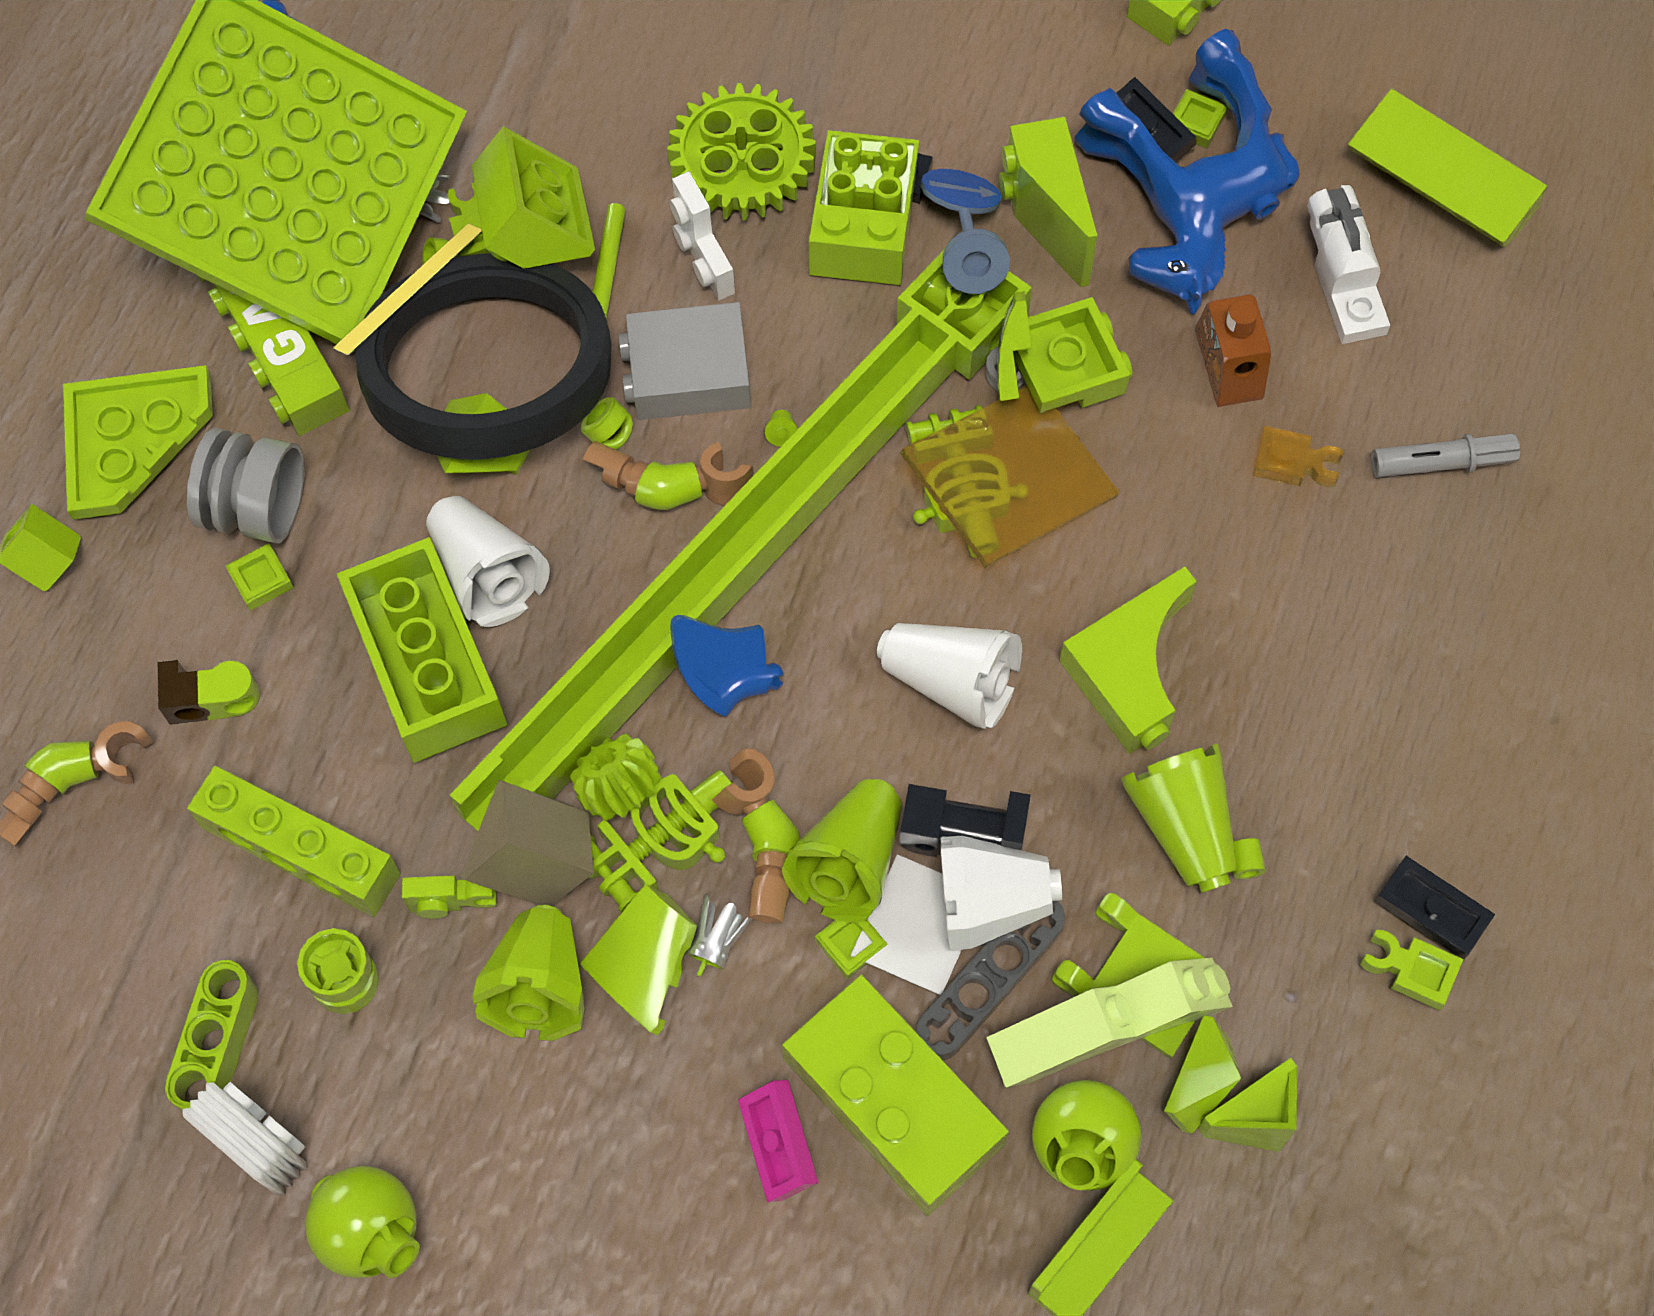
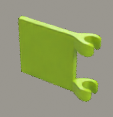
[1051,893,1226,1059]

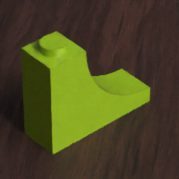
[1059,566,1197,754]

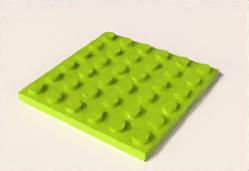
[84,0,467,352]

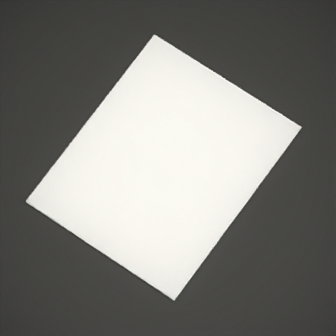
[850,854,961,995]

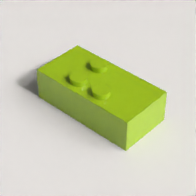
[336,537,508,763]
[782,974,1009,1217]

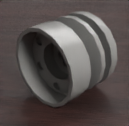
[187,427,305,544]

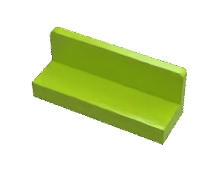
[1028,1160,1173,1316]

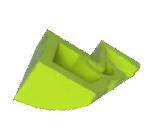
[580,884,697,1035]

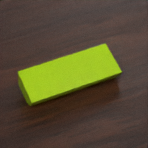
[1348,88,1547,247]

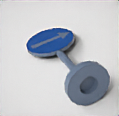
[920,168,1010,294]

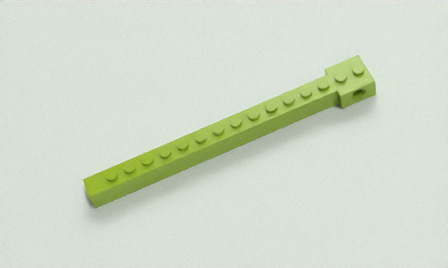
[449,249,1032,832]

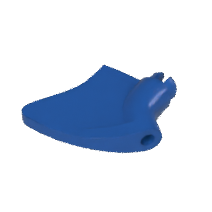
[670,615,783,717]

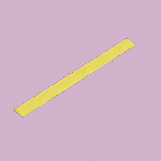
[333,223,482,355]

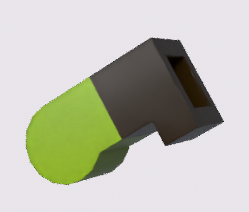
[157,660,260,725]

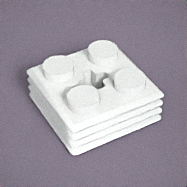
[183,1082,307,1196]

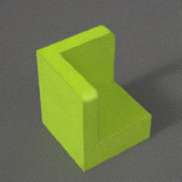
[0,503,81,591]

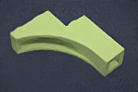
[986,958,1233,1088]

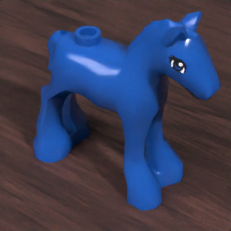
[1075,29,1300,315]

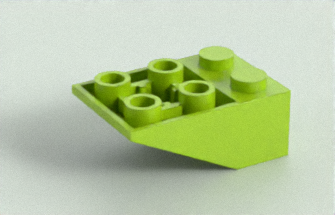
[809,130,919,285]

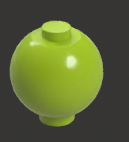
[1032,1080,1142,1191]
[305,1166,420,1279]

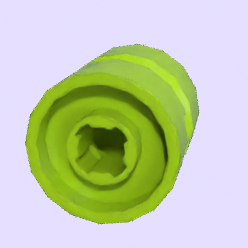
[297,928,379,1014]

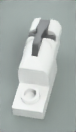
[1307,185,1390,344]

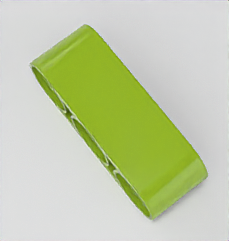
[165,960,259,1113]

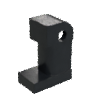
[899,784,1031,857]

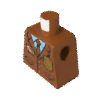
[1195,294,1271,407]

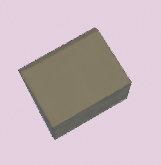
[460,780,594,906]

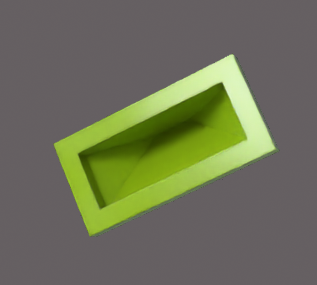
[1164,1015,1241,1134]

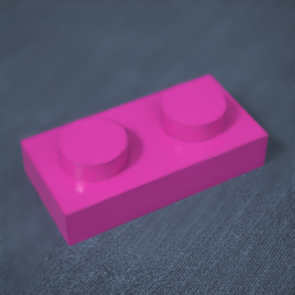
[738,1080,819,1203]

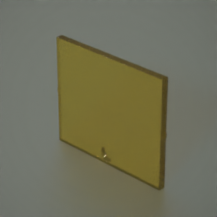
[900,386,1120,568]

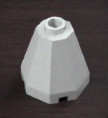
[941,836,1062,950]

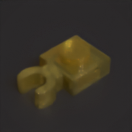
[1253,426,1344,487]

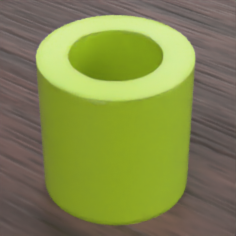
[1233,838,1266,879]

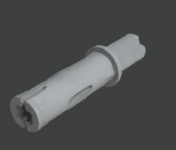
[1371,434,1520,478]

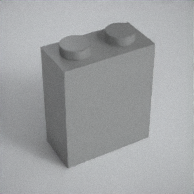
[619,302,751,420]

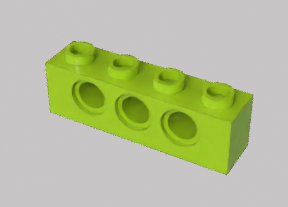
[187,765,401,918]

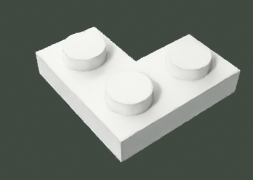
[669,172,735,301]

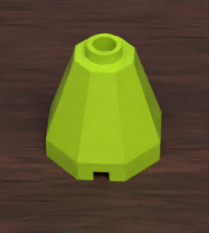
[472,905,585,1041]

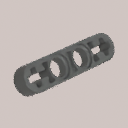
[916,901,1065,1061]

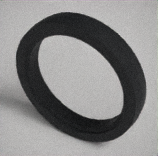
[355,253,611,460]

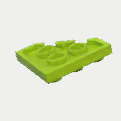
[63,365,213,520]

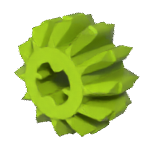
[570,733,661,821]

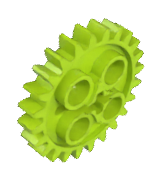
[667,83,816,220]

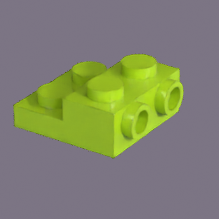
[1013,297,1132,413]

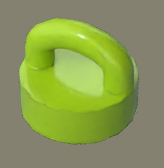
[581,397,633,450]

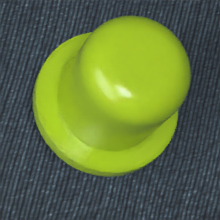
[765,409,798,447]

